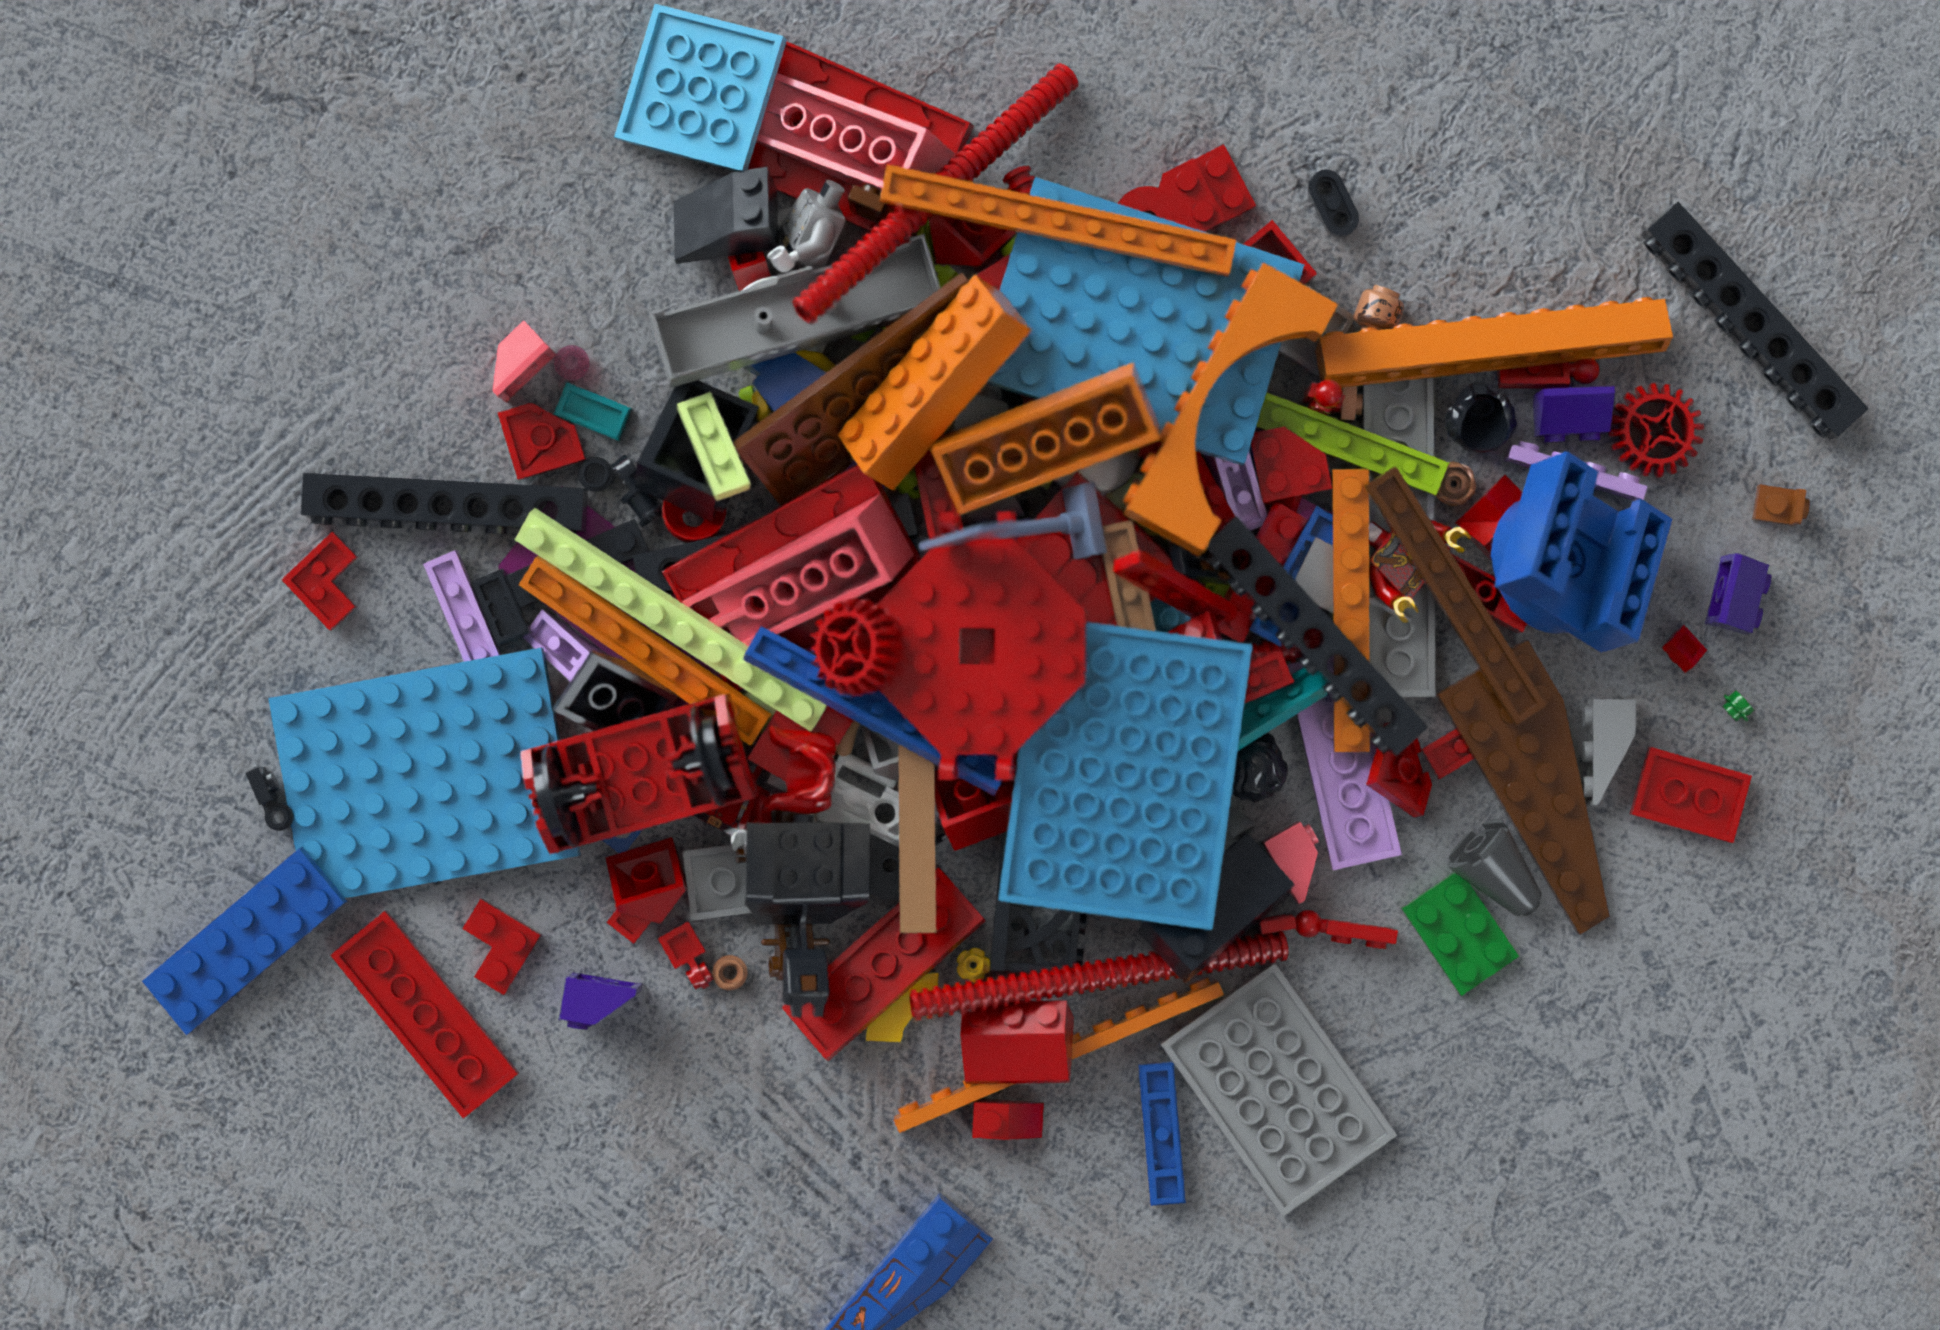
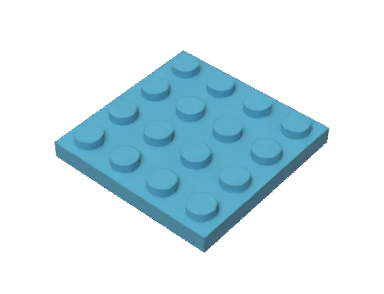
[614,4,787,171]

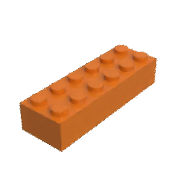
[838,275,1032,490]
[932,362,1160,515]

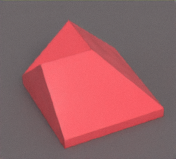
[493,321,557,403]

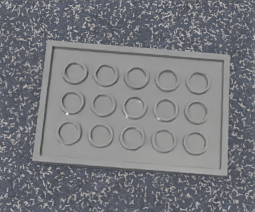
[1160,963,1398,1217]

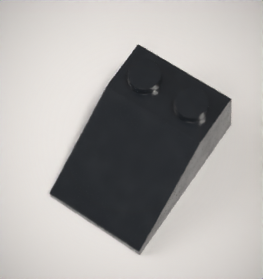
[674,167,779,264]
[553,650,678,731]

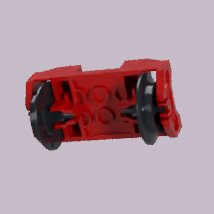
[521,693,759,855]

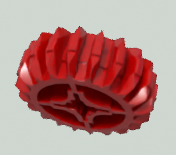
[1608,383,1704,478]
[808,598,902,696]

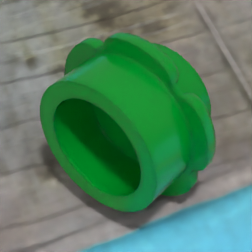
[1722,690,1755,722]

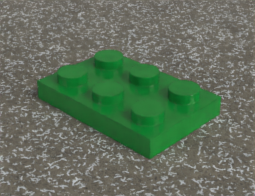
[1400,872,1519,996]

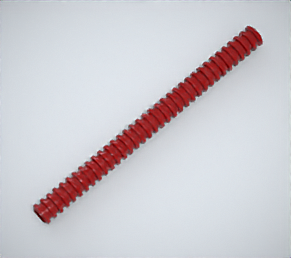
[792,63,1079,324]
[909,931,1289,1021]

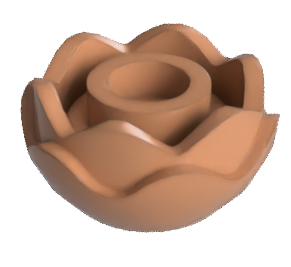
[1436,461,1476,506]

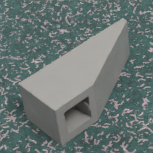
[1581,699,1636,805]

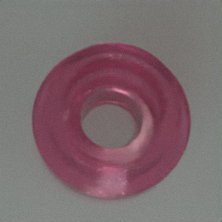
[554,345,590,381]

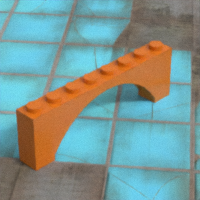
[1123,262,1338,556]

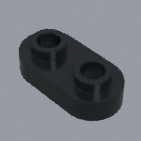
[1307,169,1359,238]

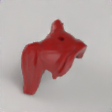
[762,725,837,814]

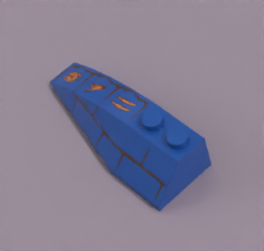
[823,1193,993,1330]

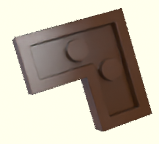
[848,184,918,237]

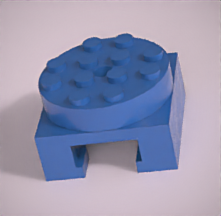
[1491,451,1672,653]

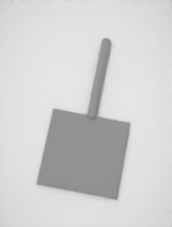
[1295,537,1412,622]

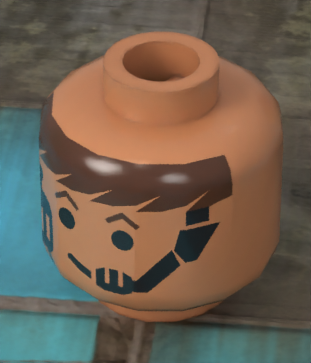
[1353,285,1404,330]

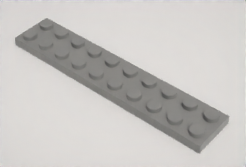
[1362,377,1435,697]

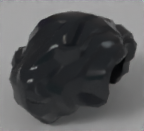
[1445,382,1517,453]
[1231,733,1288,803]

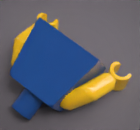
[750,350,836,421]

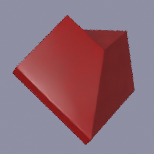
[928,214,1016,273]
[1454,474,1522,562]
[605,837,687,924]

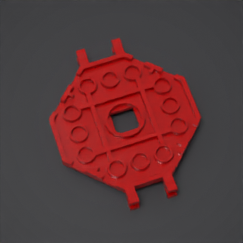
[877,512,1087,780]

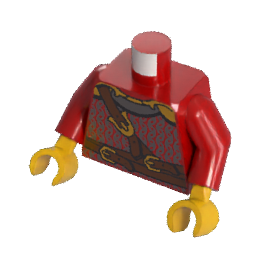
[1369,520,1471,623]

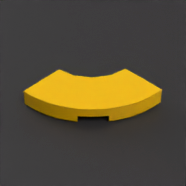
[866,973,939,1042]

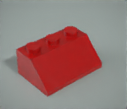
[960,1000,1074,1084]

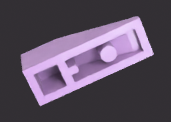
[1204,451,1267,530]
[523,609,607,681]

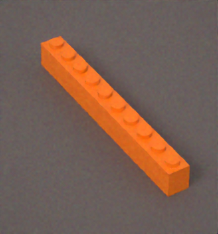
[1315,297,1673,388]

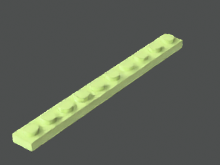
[515,508,827,732]

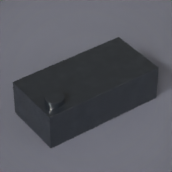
[1138,833,1295,984]

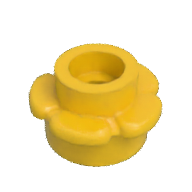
[957,948,991,982]

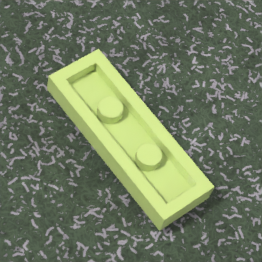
[677,392,750,501]

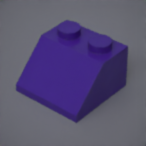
[1533,386,1615,443]
[1705,553,1772,634]
[559,972,643,1030]

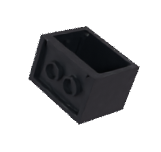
[635,380,761,522]

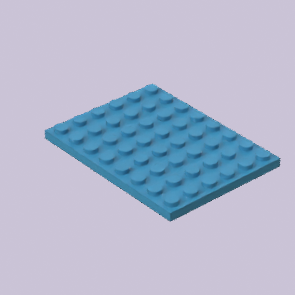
[986,177,1304,466]
[998,622,1252,930]
[268,648,581,898]

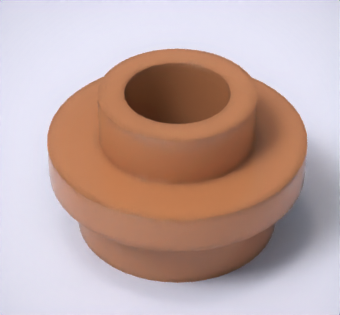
[712,955,748,990]

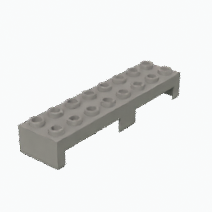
[650,234,941,388]

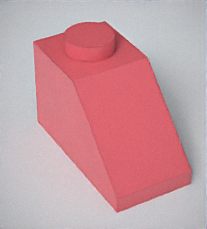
[1261,821,1319,904]

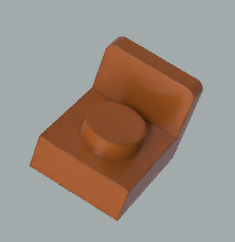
[1752,484,1810,526]

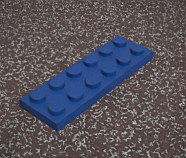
[142,847,347,1035]

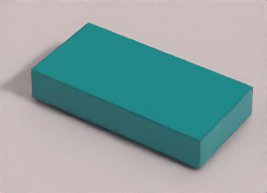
[553,382,632,441]

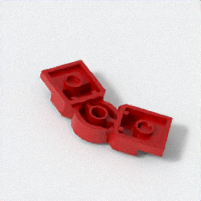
[1117,144,1256,233]

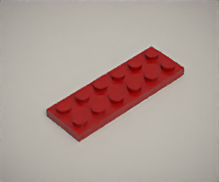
[781,867,986,1061]
[330,910,519,1119]

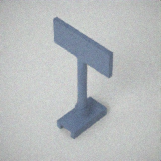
[919,482,1107,560]

